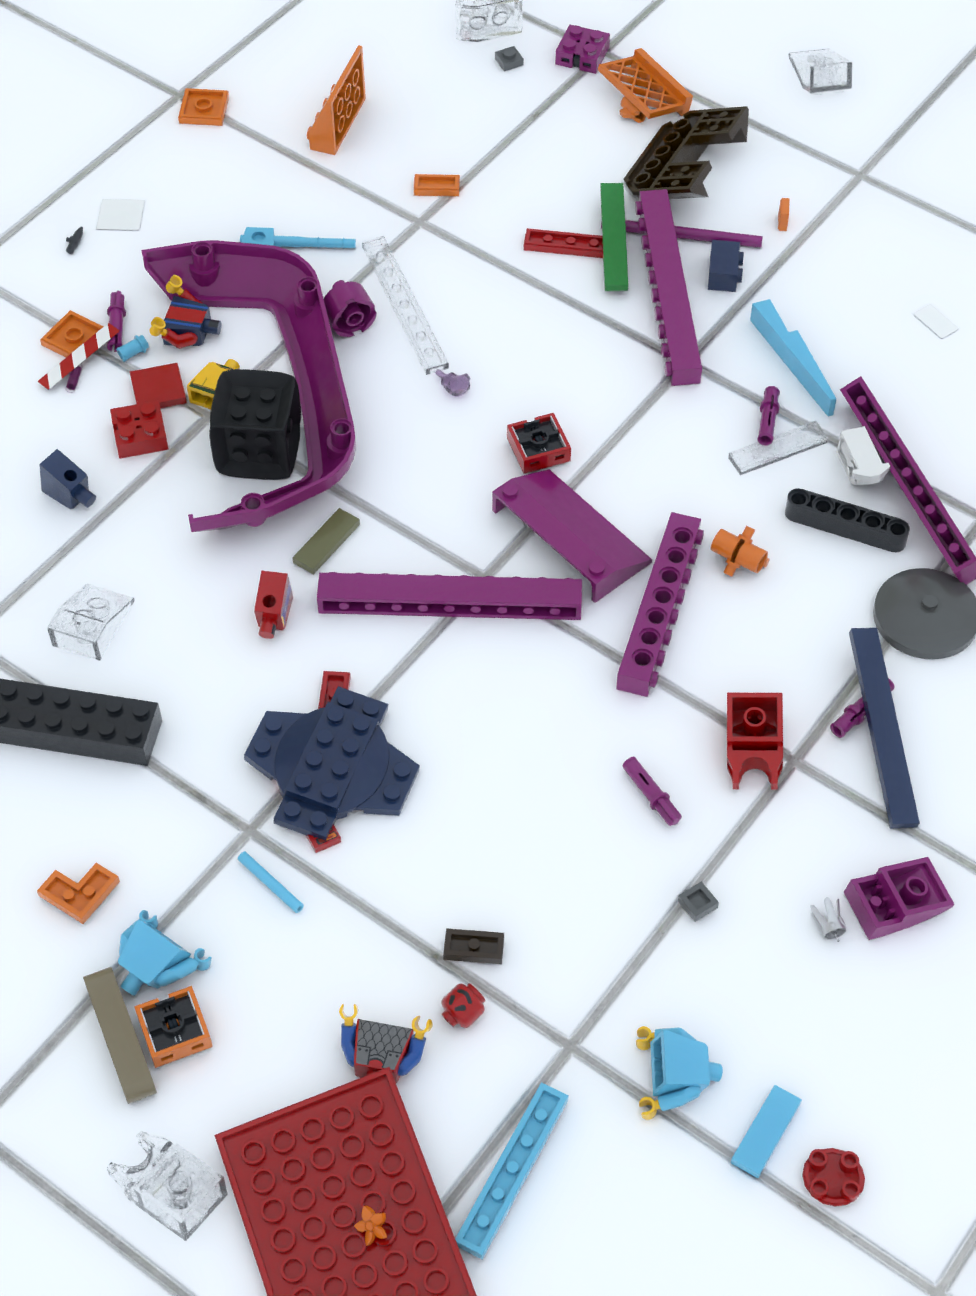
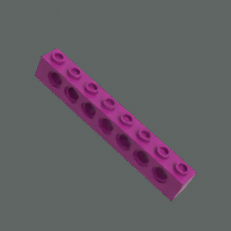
[616,512,704,697]

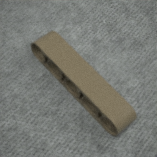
[83,967,157,1104]

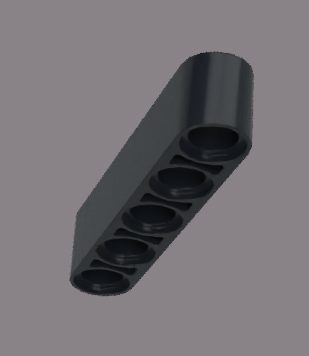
[785,488,910,553]

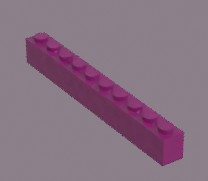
[635,189,702,386]
[840,376,976,585]
[317,572,582,620]

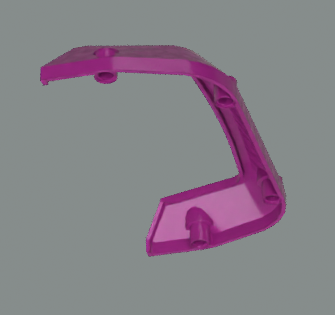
[141,240,356,532]

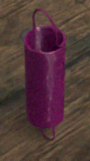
[65,364,82,393]

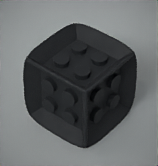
[209,369,301,480]

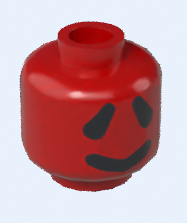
[441,983,486,1028]

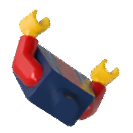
[149,275,222,349]

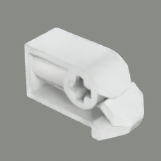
[836,426,890,485]

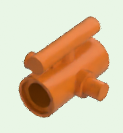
[711,525,770,577]

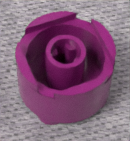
[324,280,377,337]

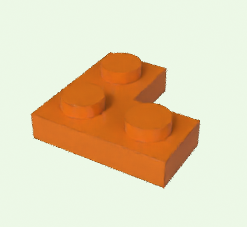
[37,863,120,924]

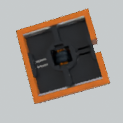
[134,986,213,1068]

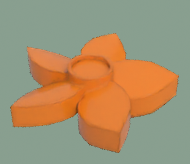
[354,1205,387,1246]

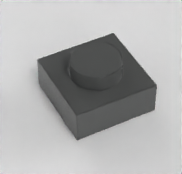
[495,46,524,71]
[678,881,719,922]

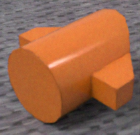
[619,96,648,123]

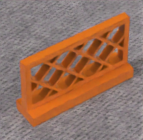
[598,48,693,119]

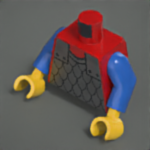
[339,1003,433,1083]

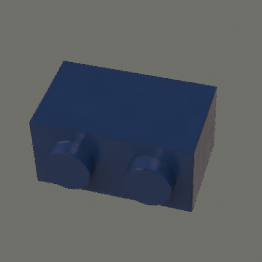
[708,240,744,292]

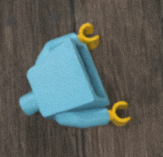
[636,1026,723,1120]

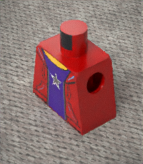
[254,570,293,639]

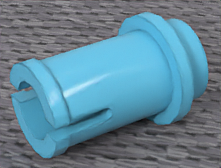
[116,335,149,362]

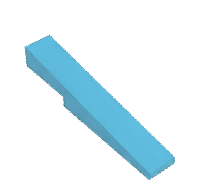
[750,299,836,416]

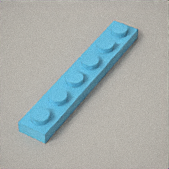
[455,1082,569,1260]

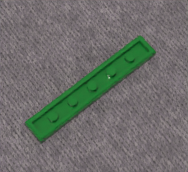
[600,183,628,291]

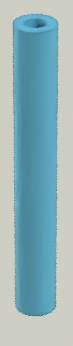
[238,851,304,913]

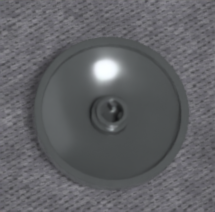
[873,568,976,659]

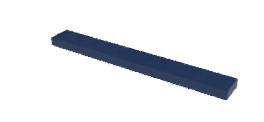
[849,628,920,829]

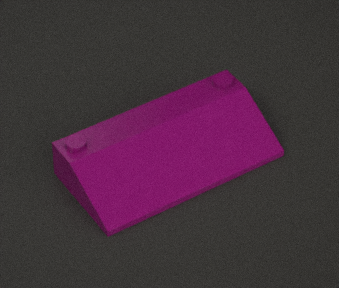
[492,469,652,603]

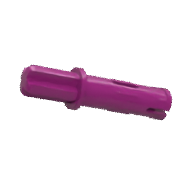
[107,290,126,352]
[622,756,682,826]

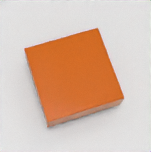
[778,198,790,231]

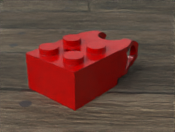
[727,692,783,790]

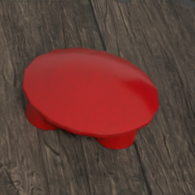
[802,1148,865,1207]

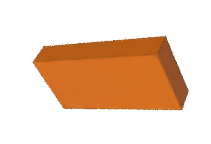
[414,174,460,196]

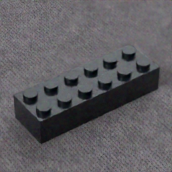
[0,678,162,766]

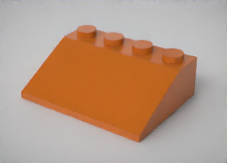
[307,45,366,155]

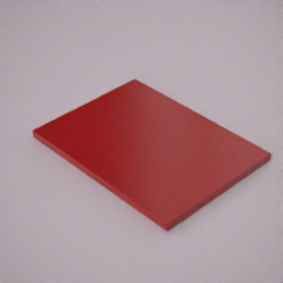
[214,1067,477,1296]

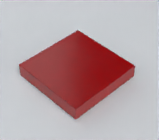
[130,363,187,408]

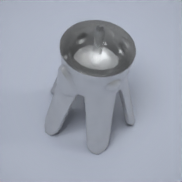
[810,897,846,942]

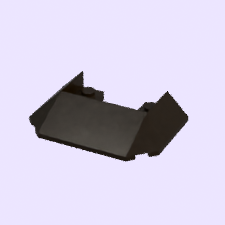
[624,106,749,199]

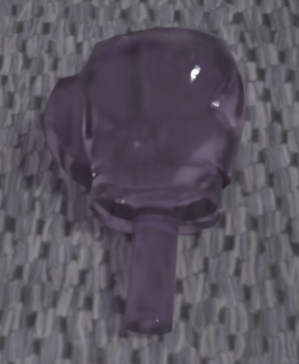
[435,369,471,397]

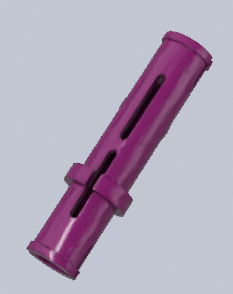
[757,386,780,446]
[830,678,895,738]

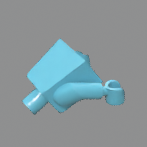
[118,910,212,996]

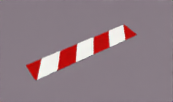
[38,323,120,390]

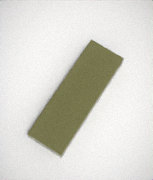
[292,508,360,575]

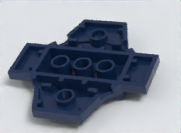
[244,686,420,840]

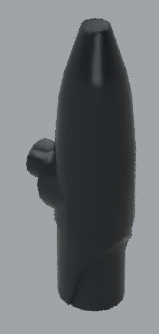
[66,226,83,254]

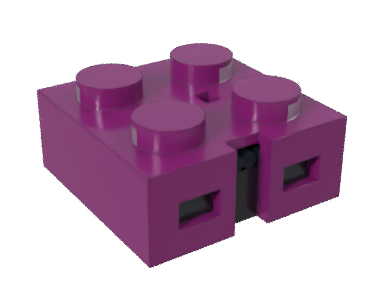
[555,24,610,74]

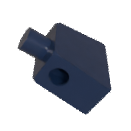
[39,449,96,509]

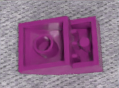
[844,857,955,940]

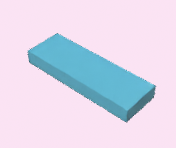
[731,1085,802,1178]

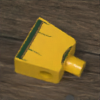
[187,359,240,409]

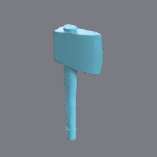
[240,227,356,249]

